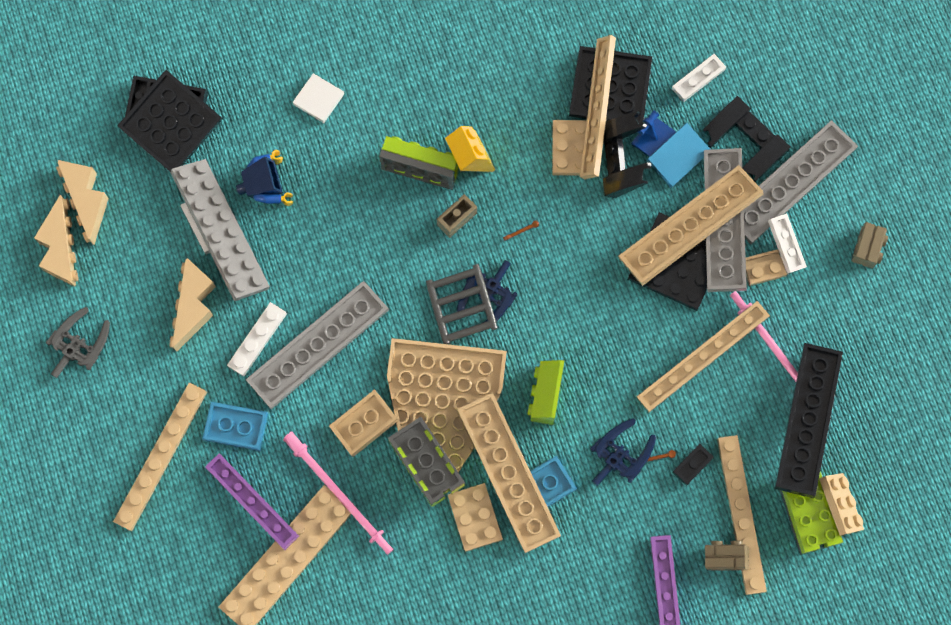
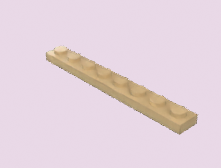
[580,35,616,179]
[637,301,770,412]
[113,383,207,531]
[717,435,767,595]

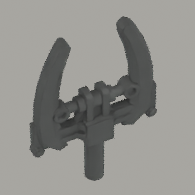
[46,307,110,378]

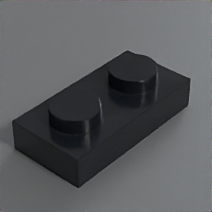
[672,444,714,486]

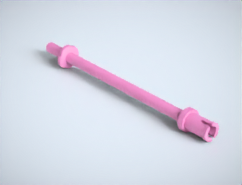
[730,291,798,382]
[283,432,393,555]

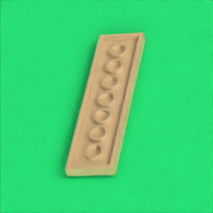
[619,165,764,286]
[457,393,561,553]
[218,485,352,625]

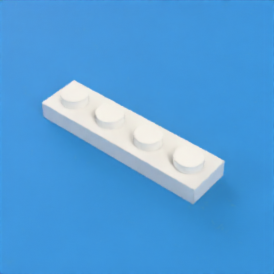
[227,302,287,377]

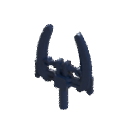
[457,260,517,332]
[590,418,656,486]

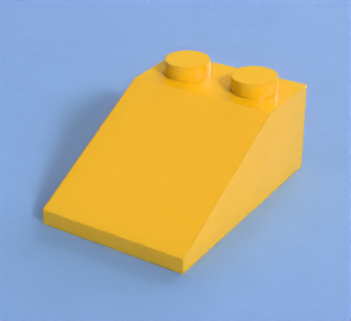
[445,126,495,172]

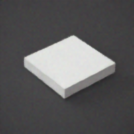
[293,73,344,123]

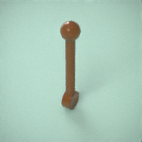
[503,220,539,241]
[647,450,676,462]

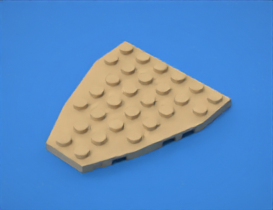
[387,338,507,472]

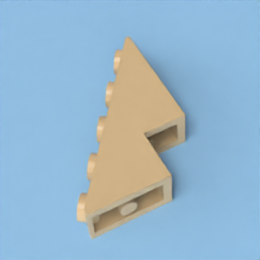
[56,160,109,245]
[34,195,78,287]
[170,258,216,351]

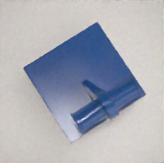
[631,110,676,157]

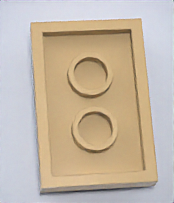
[552,120,587,176]
[329,389,399,457]
[819,473,864,536]
[447,483,503,552]

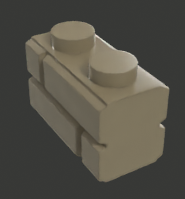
[437,194,477,238]
[851,222,888,268]
[705,541,749,571]

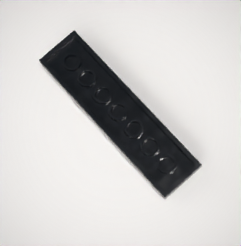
[774,343,843,499]

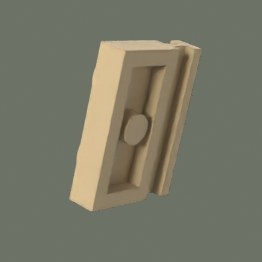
[746,249,787,286]

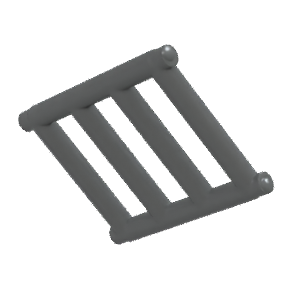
[426,264,498,345]

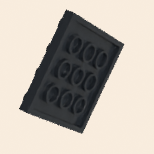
[569,46,652,123]
[117,70,223,172]
[627,212,707,311]

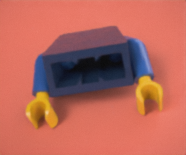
[236,150,293,206]

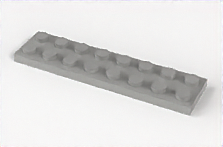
[744,120,858,244]
[704,148,747,292]
[170,159,270,301]
[246,281,389,409]

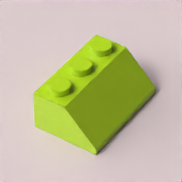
[527,360,564,425]

